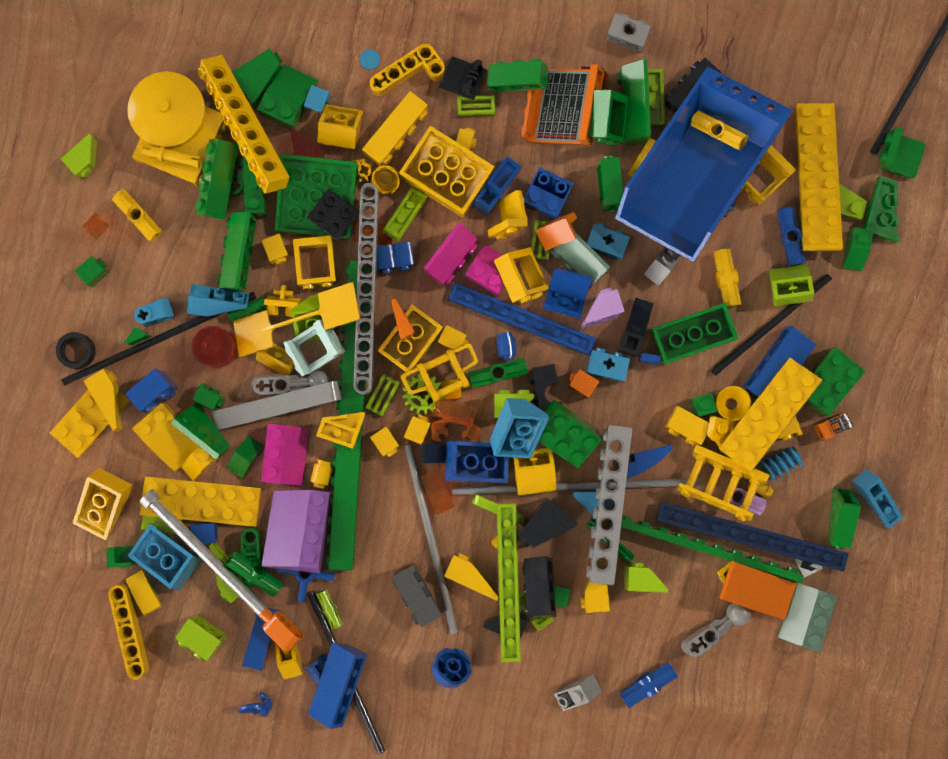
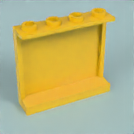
[132,106,229,188]

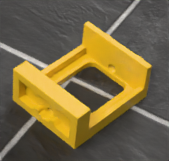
[741,145,796,205]

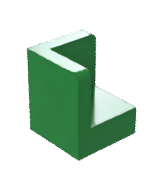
[106,546,135,567]

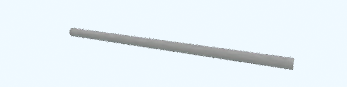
[404,444,458,634]

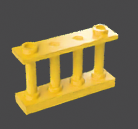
[677,445,770,521]

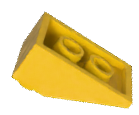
[132,403,199,472]
[73,468,133,540]

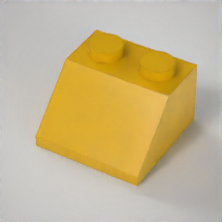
[317,104,363,149]

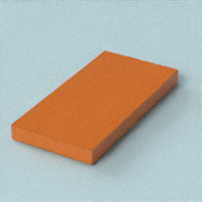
[719,561,797,620]

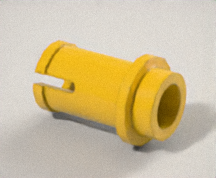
[747,483,774,500]

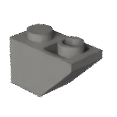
[644,247,682,286]
[554,674,602,711]

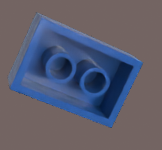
[445,441,509,483]

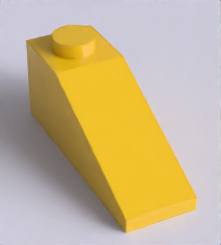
[83,369,122,431]
[444,552,499,601]
[580,558,610,613]

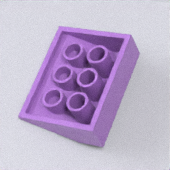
[262,490,330,573]

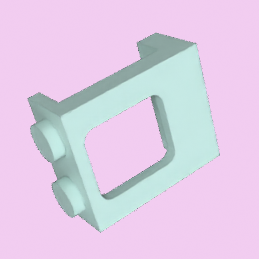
[283,319,346,376]

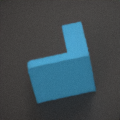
[303,85,331,113]

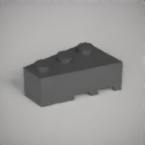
[392,563,442,627]

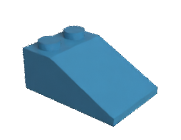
[128,524,202,591]

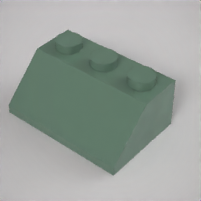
[551,231,610,288]
[778,582,838,652]

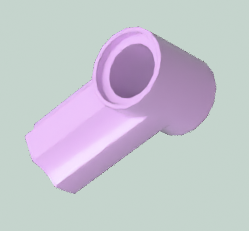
[730,488,767,515]

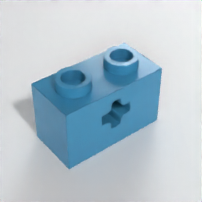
[587,223,630,261]
[586,348,630,382]

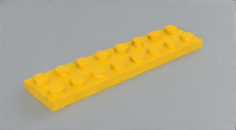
[795,103,843,251]

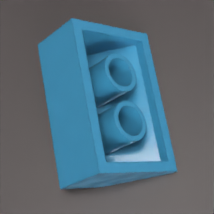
[490,398,549,458]

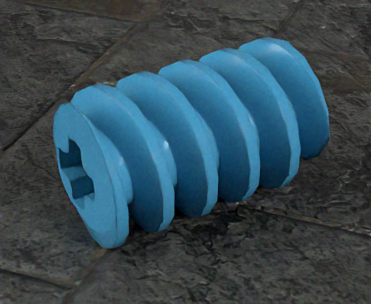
[758,446,803,482]

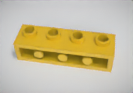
[362,91,429,166]

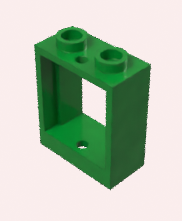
[589,90,629,146]
[596,155,623,212]

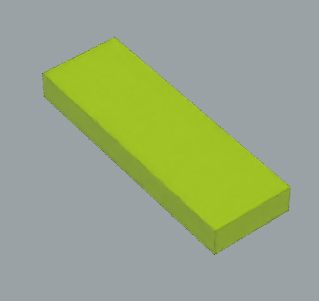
[648,69,665,126]
[383,187,428,241]

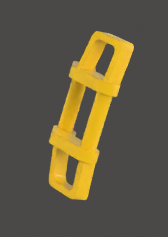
[400,343,478,403]

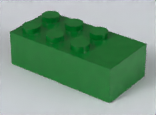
[650,303,739,366]

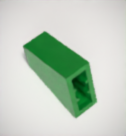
[232,48,282,109]
[828,487,861,549]

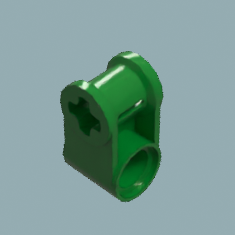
[241,527,263,563]

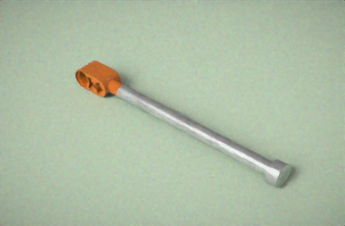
[139,489,303,652]

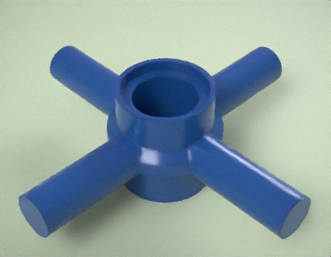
[276,569,335,603]

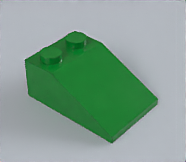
[257,64,318,131]

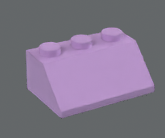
[581,288,625,329]

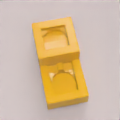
[125,570,162,616]

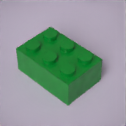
[806,347,866,417]
[539,399,603,468]

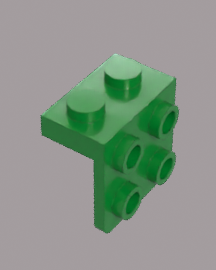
[878,127,925,179]

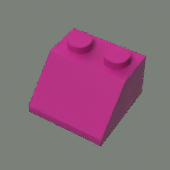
[466,245,518,296]

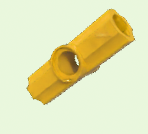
[691,110,748,151]
[112,189,163,242]
[713,249,741,308]

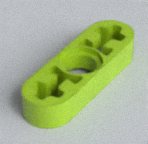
[472,494,526,525]

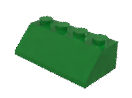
[617,59,651,145]
[217,212,257,293]

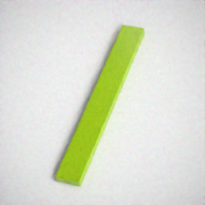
[497,503,521,662]

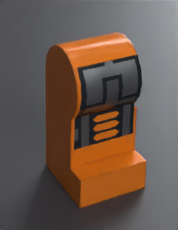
[814,412,855,441]

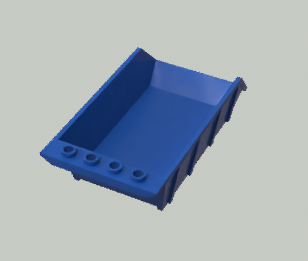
[615,66,793,262]

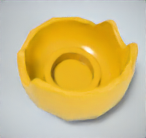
[371,165,400,194]

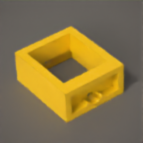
[293,235,338,290]
[494,247,549,303]

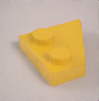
[316,412,366,449]
[707,416,739,459]

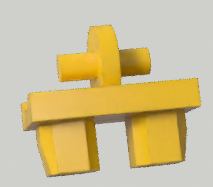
[264,285,302,317]

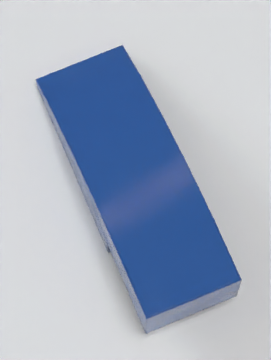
[472,156,522,217]
[615,445,672,479]
[242,607,279,671]

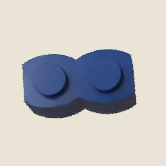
[377,242,415,275]

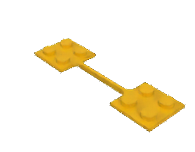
[233,282,360,357]

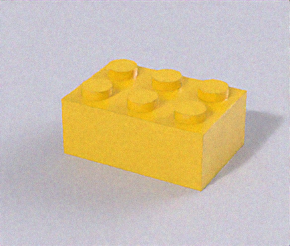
[378,305,444,372]

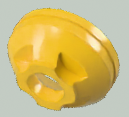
[715,386,751,421]

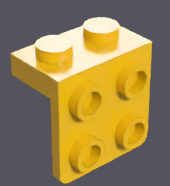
[487,190,528,240]

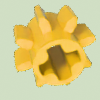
[353,159,373,182]

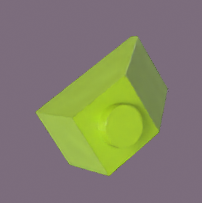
[61,134,97,179]

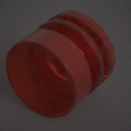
[192,326,238,368]

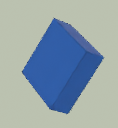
[639,353,661,365]

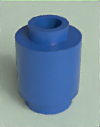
[496,332,517,361]

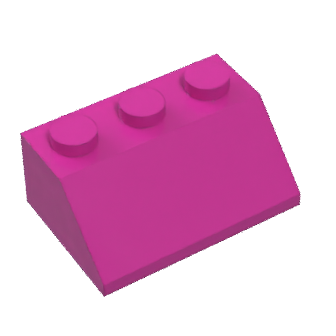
[424,222,478,287]
[261,424,310,486]

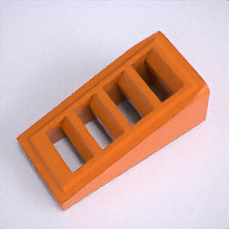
[391,298,416,341]

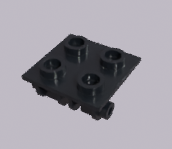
[439,56,487,101]
[306,189,360,241]

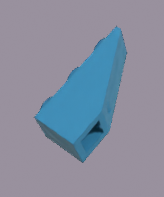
[187,284,249,317]

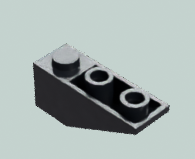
[617,297,654,357]

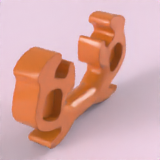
[431,413,481,442]

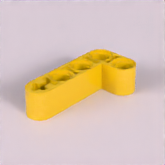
[370,44,445,97]

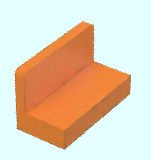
[535,212,577,250]

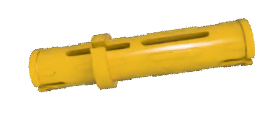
[141,144,201,168]

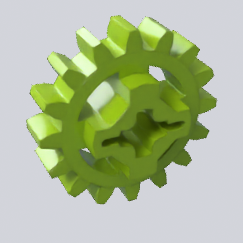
[402,373,443,415]

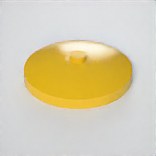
[128,71,206,149]

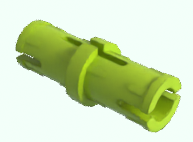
[316,589,343,630]

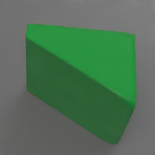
[125,327,151,346]
[554,585,571,608]

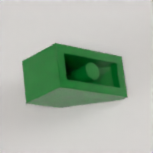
[842,227,873,271]

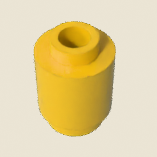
[310,459,333,489]

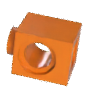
[568,369,599,399]

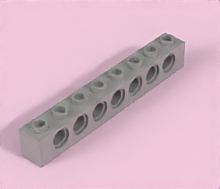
[586,425,632,585]

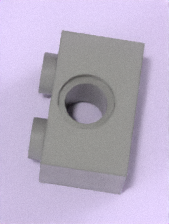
[606,13,651,53]

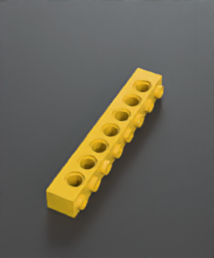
[198,55,290,194]

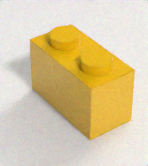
[665,406,709,447]

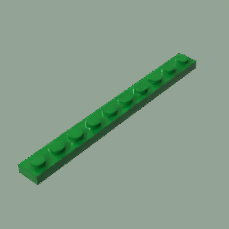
[621,515,804,583]

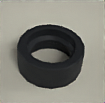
[56,332,96,369]

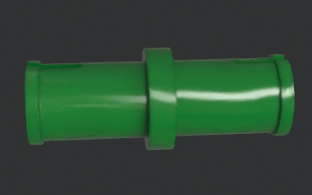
[227,296,267,322]

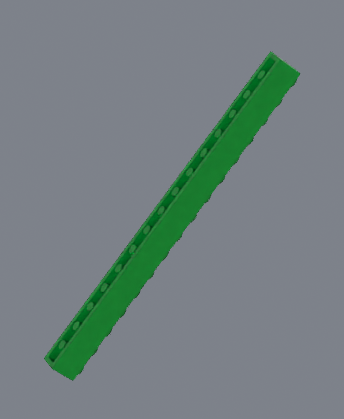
[326,260,372,571]

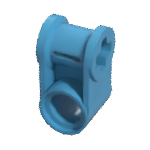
[134,298,174,326]

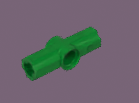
[468,358,528,388]
[225,552,283,597]

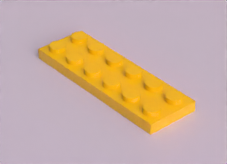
[719,358,822,473]
[140,476,261,527]

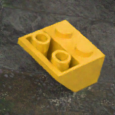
[512,448,557,496]

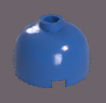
[432,648,472,689]

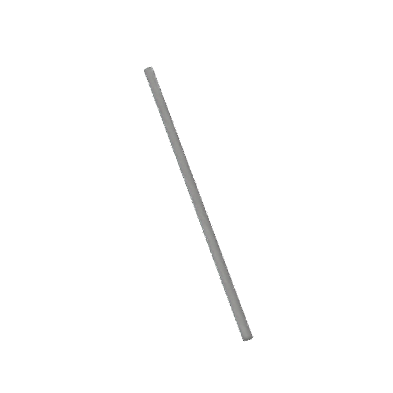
[452,478,702,495]

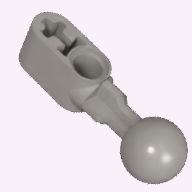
[252,371,331,395]
[681,603,751,657]

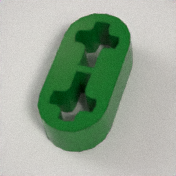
[230,158,244,196]

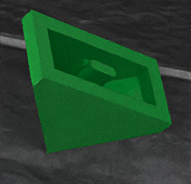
[227,436,265,478]

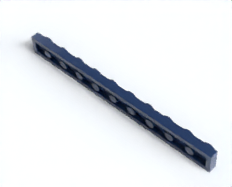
[656,502,849,572]

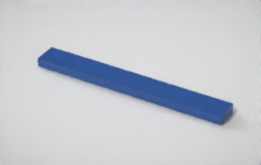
[448,282,596,356]

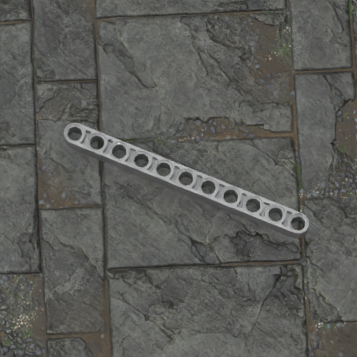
[354,183,379,395]

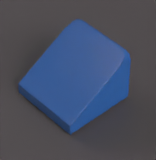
[305,654,327,684]

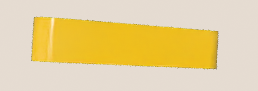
[108,584,149,680]

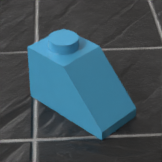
[572,492,614,521]

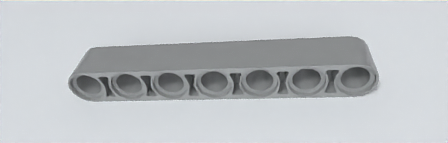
[211,381,341,430]

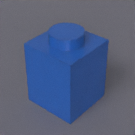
[189,523,218,544]

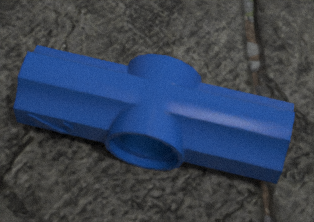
[777,207,806,267]
[620,662,678,708]

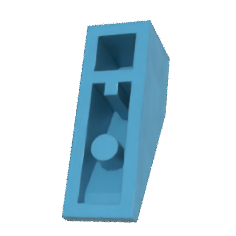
[852,469,903,529]

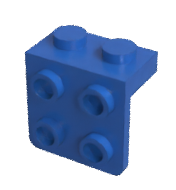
[543,268,592,319]

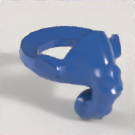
[239,692,273,717]

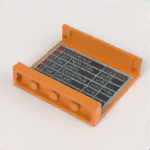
[521,64,604,146]

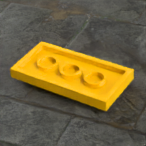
[50,390,131,458]

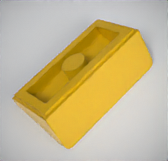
[256,343,295,375]

